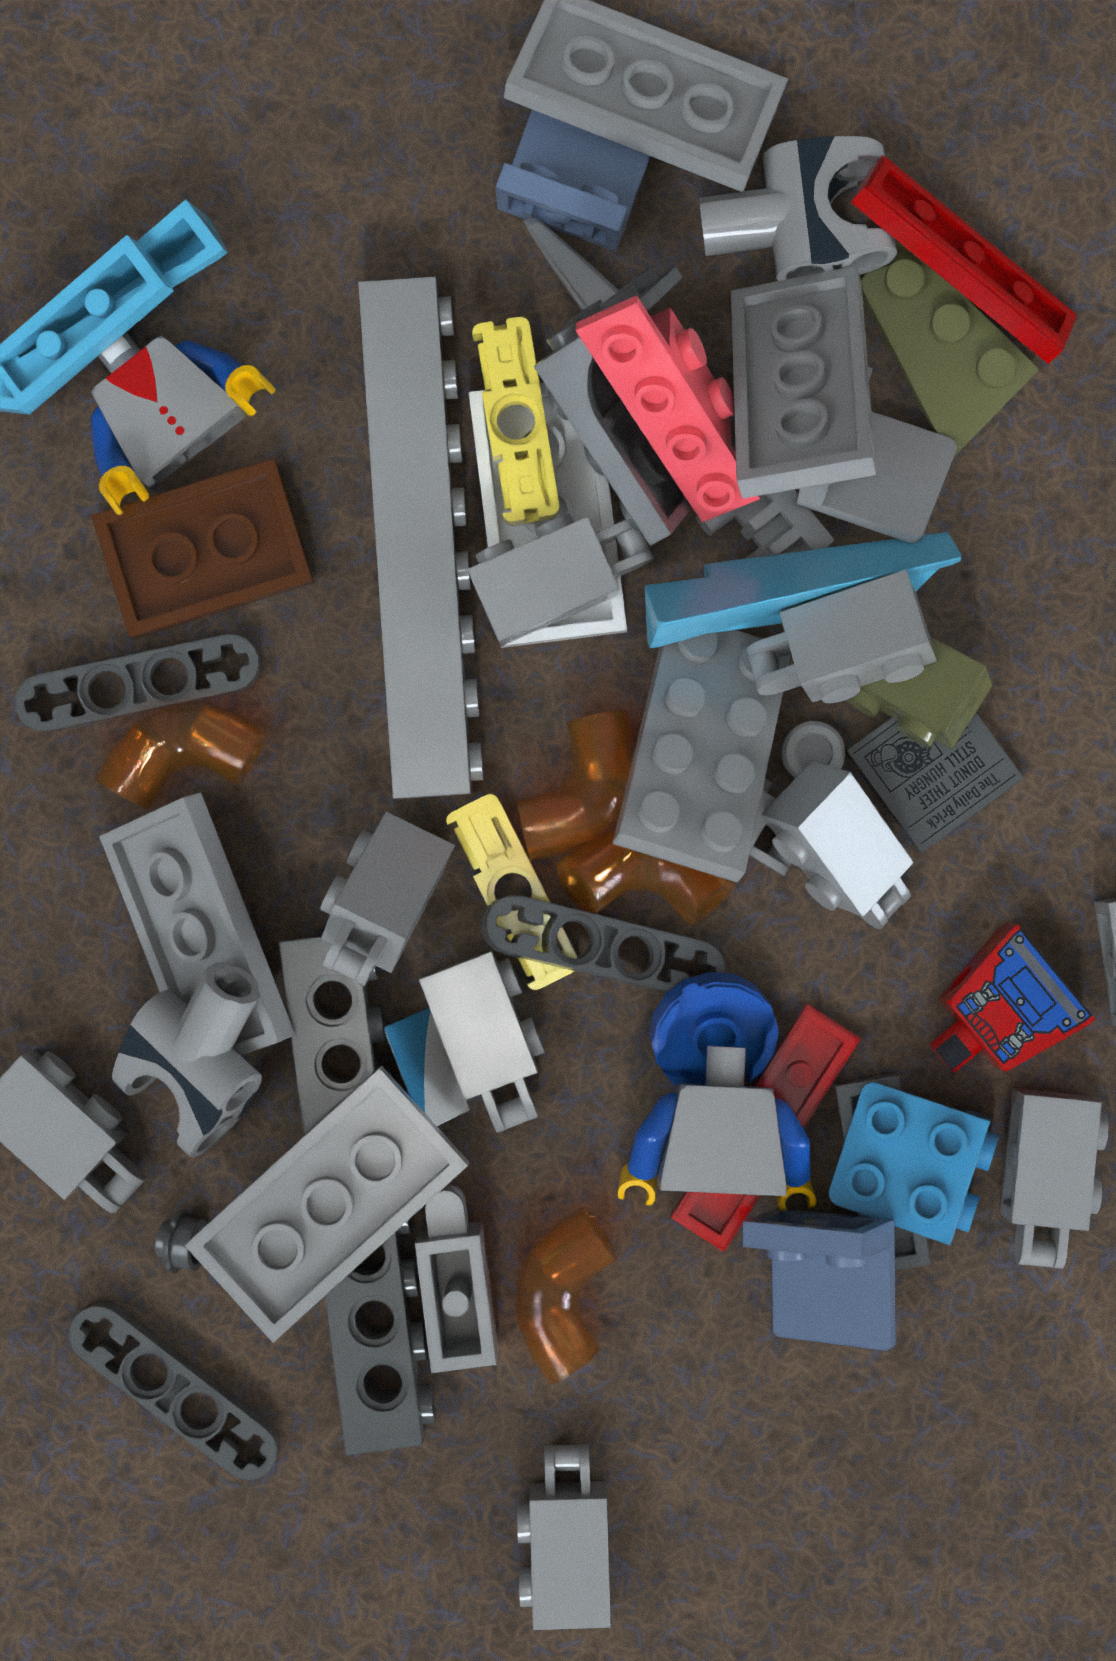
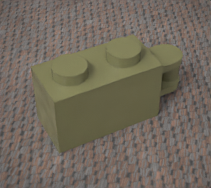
[845,636,993,750]

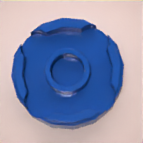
[649,972,779,1086]

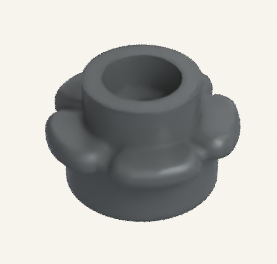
[155,1210,208,1274]

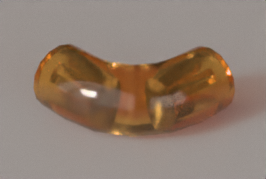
[94,703,268,810]
[517,709,635,861]
[556,829,736,925]
[516,1206,618,1384]

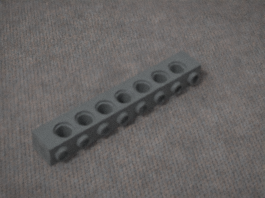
[279,935,436,1456]

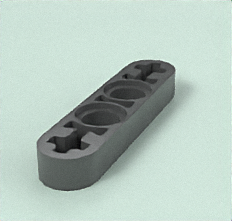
[15,634,262,732]
[481,895,725,993]
[69,1301,280,1480]

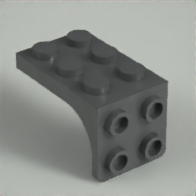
[534,266,692,546]

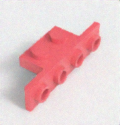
[575,295,760,522]

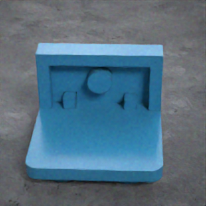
[829,1082,1000,1245]

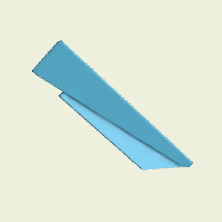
[0,199,228,415]
[644,532,961,648]

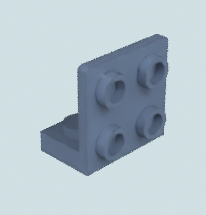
[496,110,651,252]
[743,1208,896,1351]

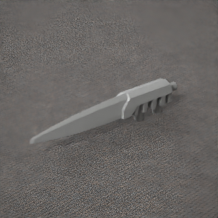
[523,218,834,559]

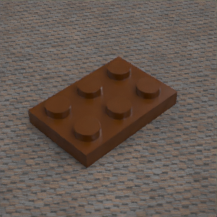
[91,458,315,639]

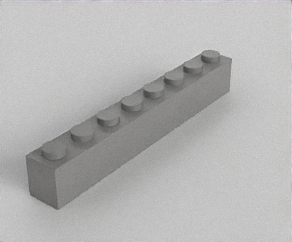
[358,277,484,799]

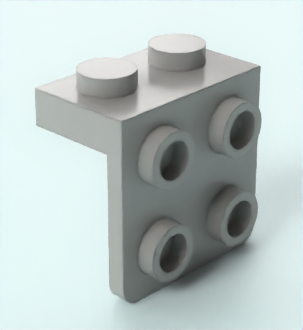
[797,367,957,543]

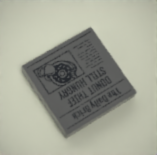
[845,713,1024,853]

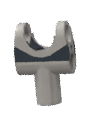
[699,136,898,281]
[112,962,262,1158]

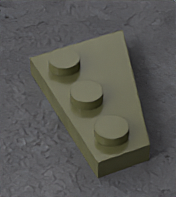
[861,242,1039,457]

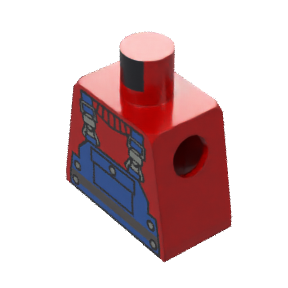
[929,922,1096,1074]

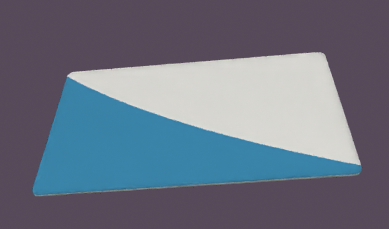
[384,1008,469,1126]

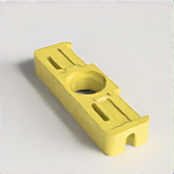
[472,317,560,526]
[446,794,578,990]

